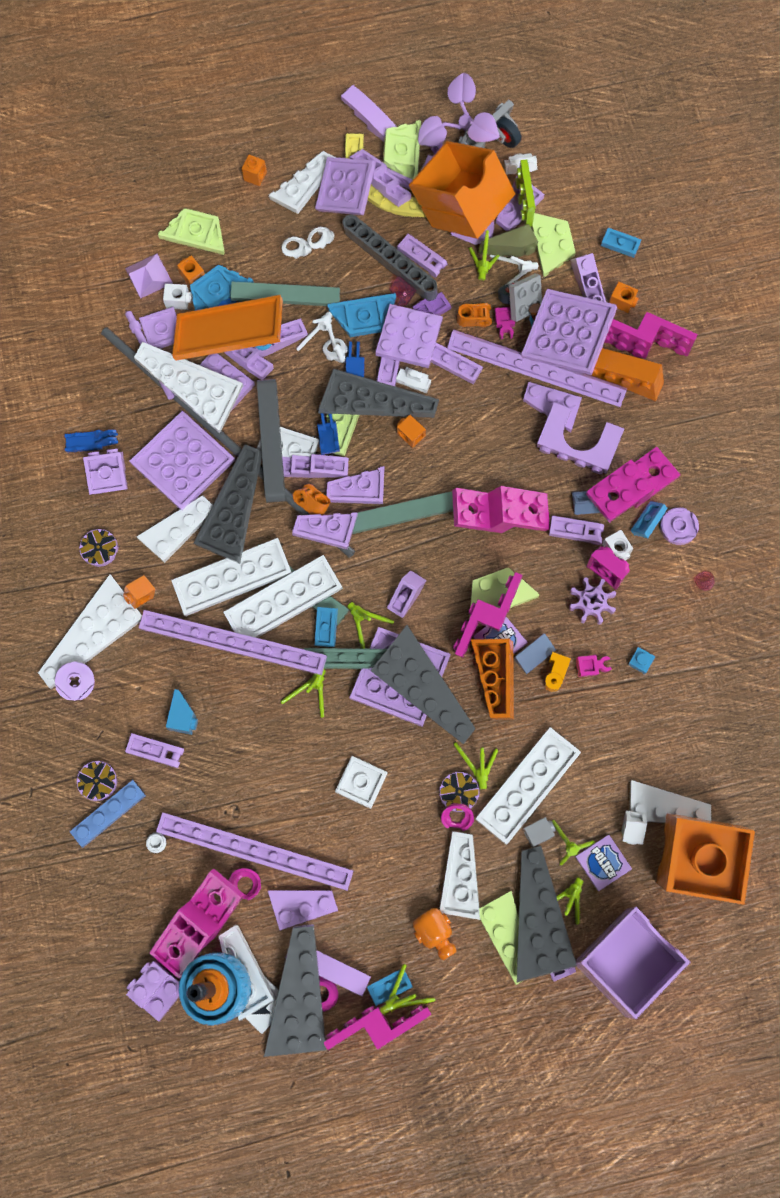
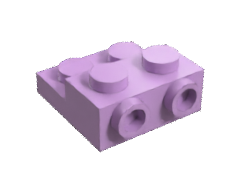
[83,449,128,495]
[126,961,180,1022]

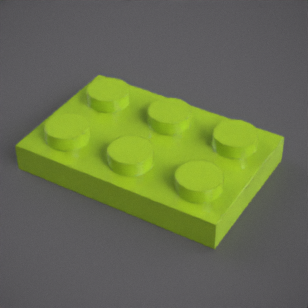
[515,159,536,227]

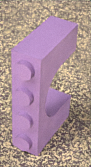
[537,402,624,474]

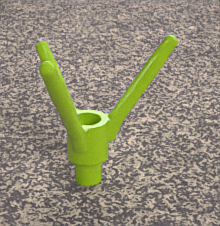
[469,230,499,281]
[348,602,394,649]
[281,669,326,718]
[454,743,498,789]
[552,820,595,865]
[556,878,584,925]
[379,964,435,1015]

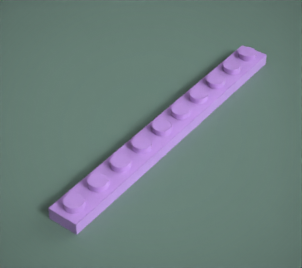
[448,330,627,407]
[139,610,327,675]
[156,813,353,891]

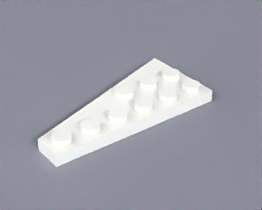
[134,342,243,433]
[38,575,142,689]

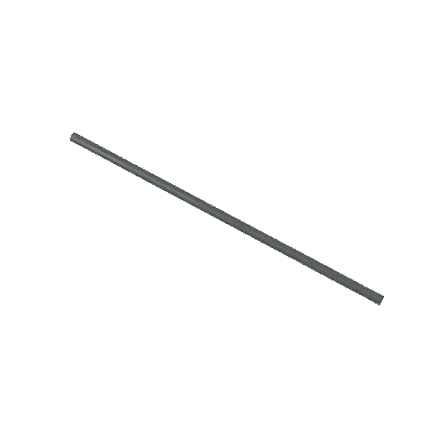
[101,327,355,558]

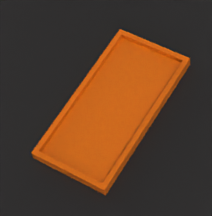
[172,295,283,361]

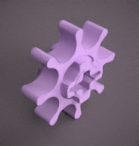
[569,578,616,625]

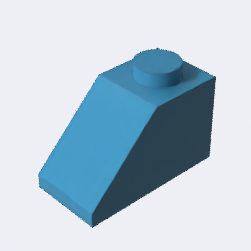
[166,689,198,735]

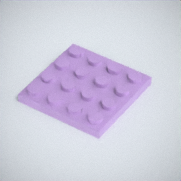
[521,289,617,375]
[130,411,235,510]
[350,627,451,727]

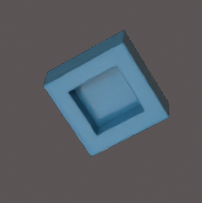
[628,647,655,674]

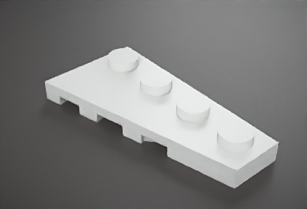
[269,151,336,214]
[219,925,276,1021]

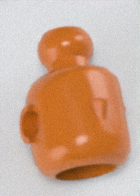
[412,908,457,961]

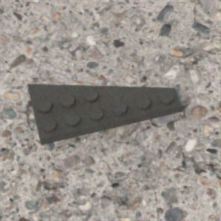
[318,369,439,418]
[193,445,262,564]
[371,625,476,744]
[517,846,577,983]
[264,924,326,1057]

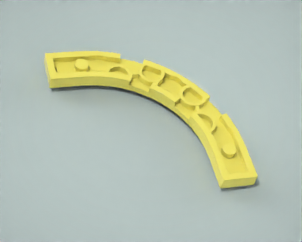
[345,134,426,217]

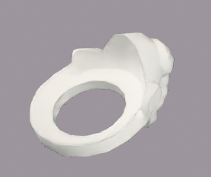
[307,227,334,249]
[282,237,312,259]
[323,339,348,363]

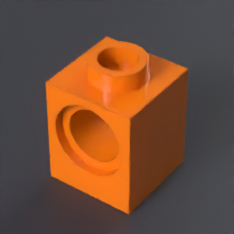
[242,155,267,186]
[177,255,205,286]
[609,281,639,313]
[397,415,426,448]
[123,575,156,609]

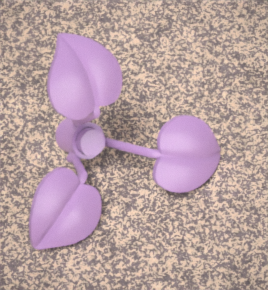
[418,73,500,147]

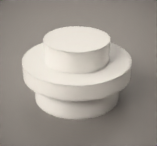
[146,833,167,853]

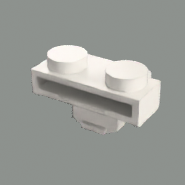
[504,153,537,175]
[396,367,431,394]

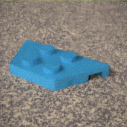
[190,265,254,311]
[327,293,396,337]

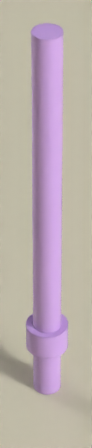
[125,311,175,400]

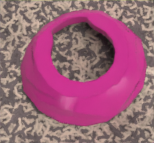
[441,803,474,831]
[228,868,261,900]
[319,976,339,1012]

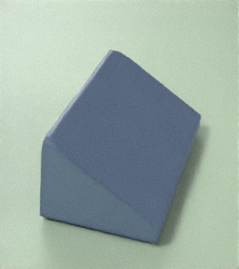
[572,491,612,515]
[514,633,556,675]

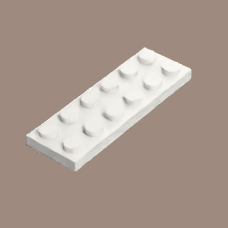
[171,538,292,616]
[224,555,343,638]
[475,727,581,845]

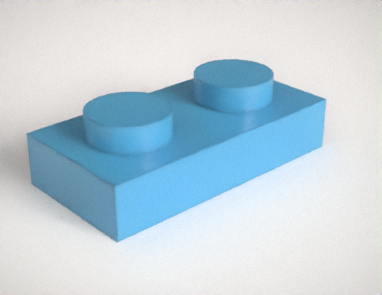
[601,228,641,258]
[631,501,668,538]
[314,607,338,647]
[367,969,413,1006]

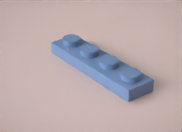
[70,780,146,848]

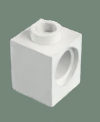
[163,284,192,310]
[602,530,633,561]
[621,811,647,845]

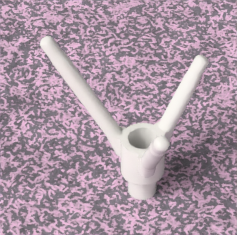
[490,255,538,284]
[296,312,336,351]

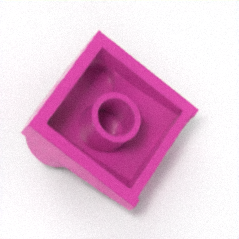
[586,546,630,590]

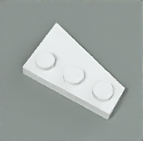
[257,427,320,457]

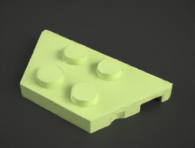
[383,120,421,180]
[158,208,225,255]
[531,213,576,277]
[469,567,539,619]

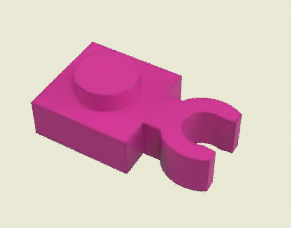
[495,307,515,339]
[576,655,612,677]

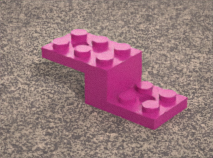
[604,312,698,359]
[586,447,681,523]
[452,486,550,533]
[453,572,522,658]
[150,869,245,979]
[323,1005,432,1050]

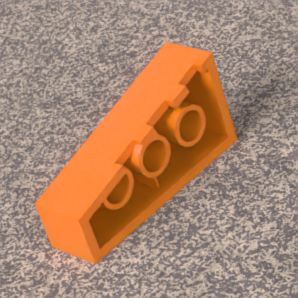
[590,348,664,401]
[471,639,514,720]

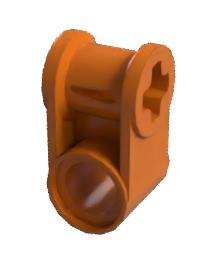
[457,303,492,327]
[293,484,330,516]

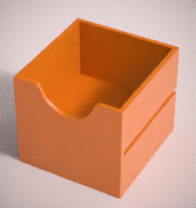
[409,141,515,239]
[656,813,755,905]

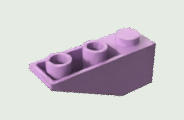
[570,253,606,302]

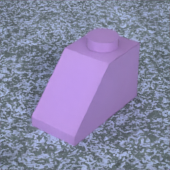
[387,570,426,618]

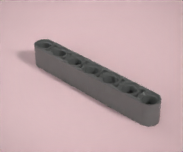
[343,215,438,301]
[257,379,286,503]

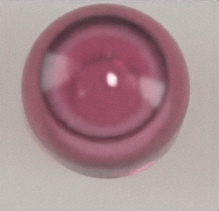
[695,571,715,591]

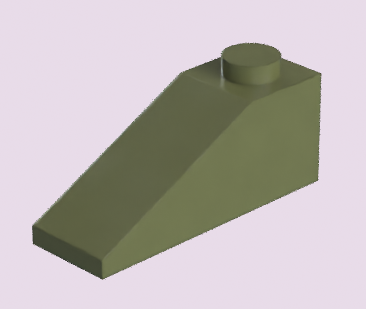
[478,224,538,257]

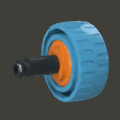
[179,953,251,1025]

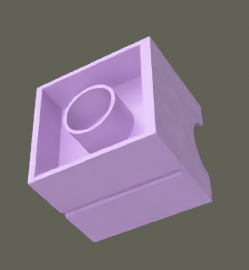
[576,907,690,1019]

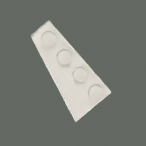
[137,496,213,563]
[630,780,711,823]
[440,832,480,920]

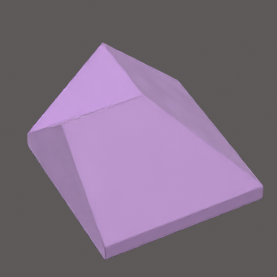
[125,254,173,299]

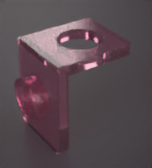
[390,276,417,307]

